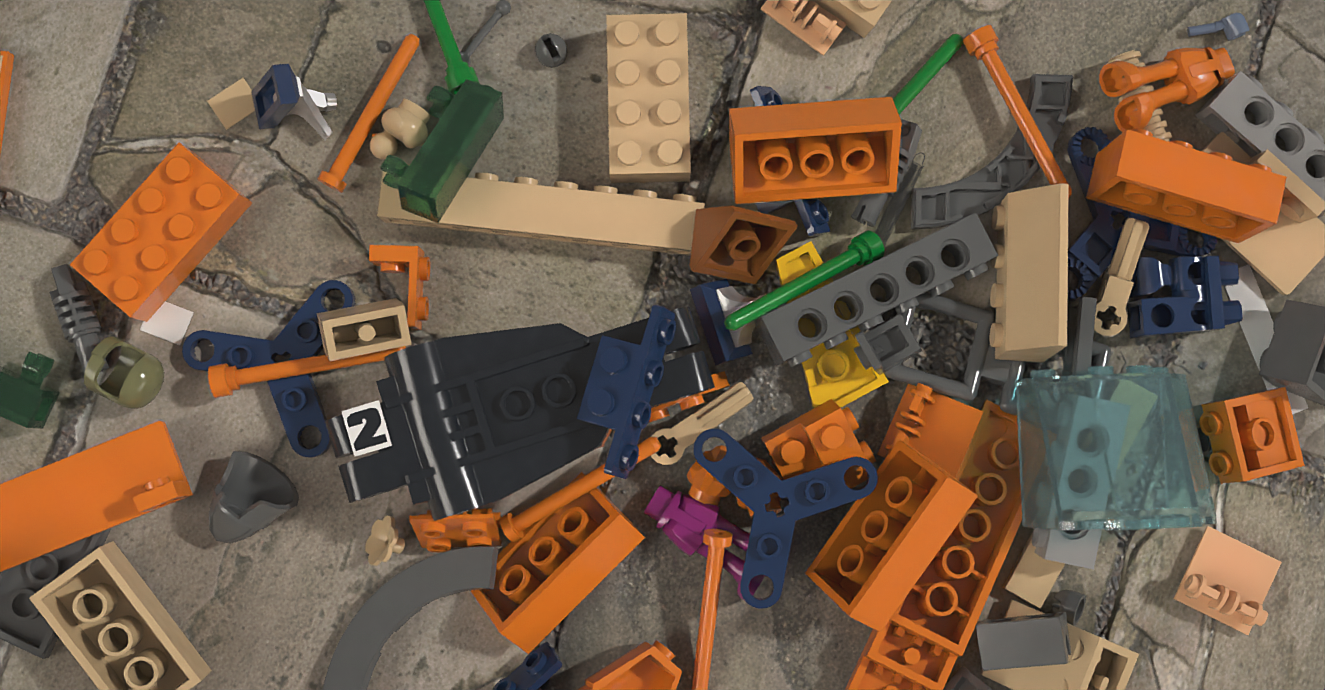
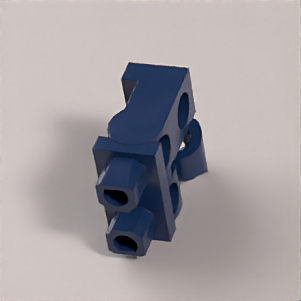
[1127,256,1243,339]

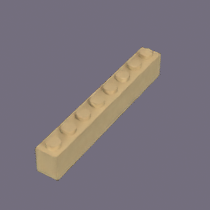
[377,164,705,256]

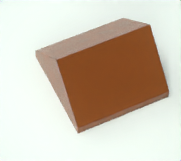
[689,205,798,284]

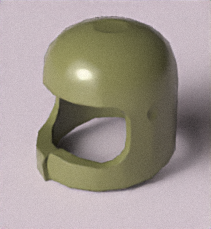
[84,336,165,409]

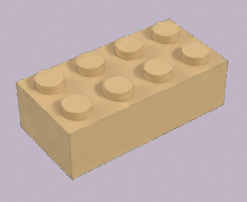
[606,13,691,183]
[29,541,212,690]

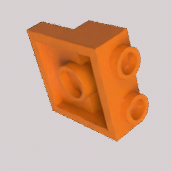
[1199,387,1305,484]
[761,399,876,489]

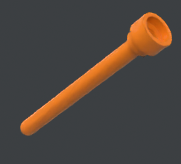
[963,25,1072,198]
[208,346,406,398]

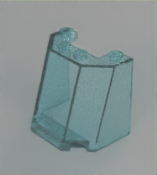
[1015,365,1217,530]

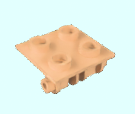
[760,0,847,56]
[1173,526,1282,635]

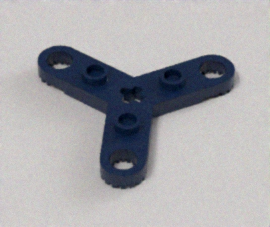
[1067,127,1218,301]
[182,280,356,457]
[694,429,878,609]

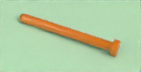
[317,34,419,193]
[499,437,661,543]
[691,529,733,690]

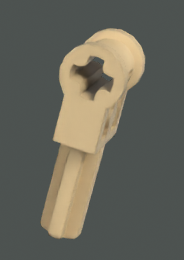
[1094,218,1149,336]
[651,382,753,465]

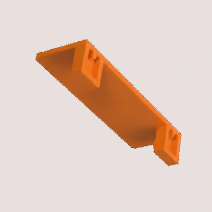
[0,421,193,573]

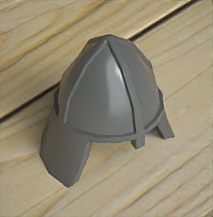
[209,451,299,544]

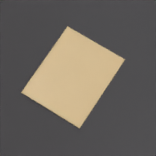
[207,78,255,130]

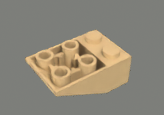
[981,599,1139,690]

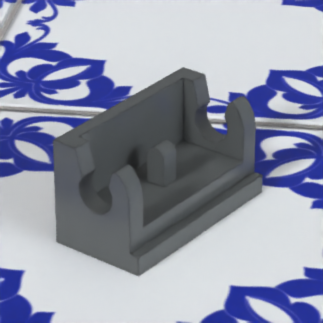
[976,612,1071,671]

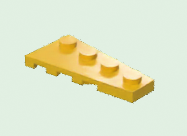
[775,241,889,409]

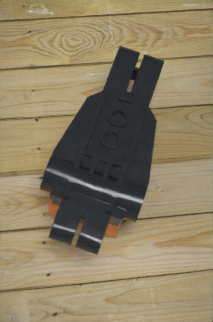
[325,307,715,521]

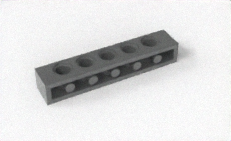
[755,213,998,367]

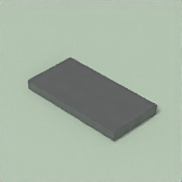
[0,528,111,659]

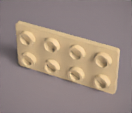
[1202,132,1325,295]

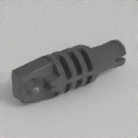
[851,119,922,227]
[49,264,109,372]

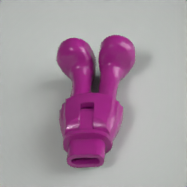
[644,485,765,601]

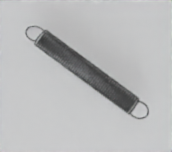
[875,153,925,247]

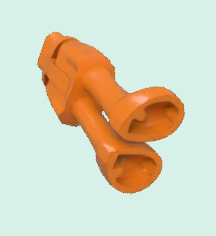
[1099,47,1235,133]

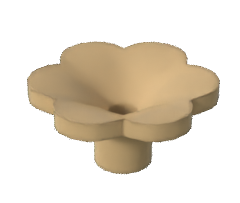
[365,515,405,566]

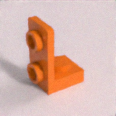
[369,245,431,330]

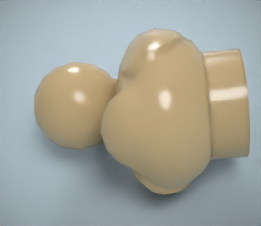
[370,99,431,160]

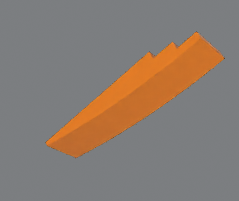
[845,400,1059,690]

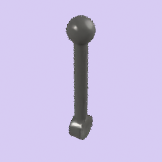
[460,0,511,65]

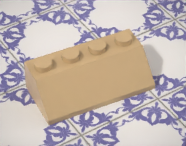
[989,183,1069,363]

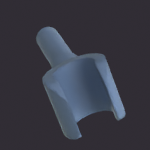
[1187,13,1249,41]

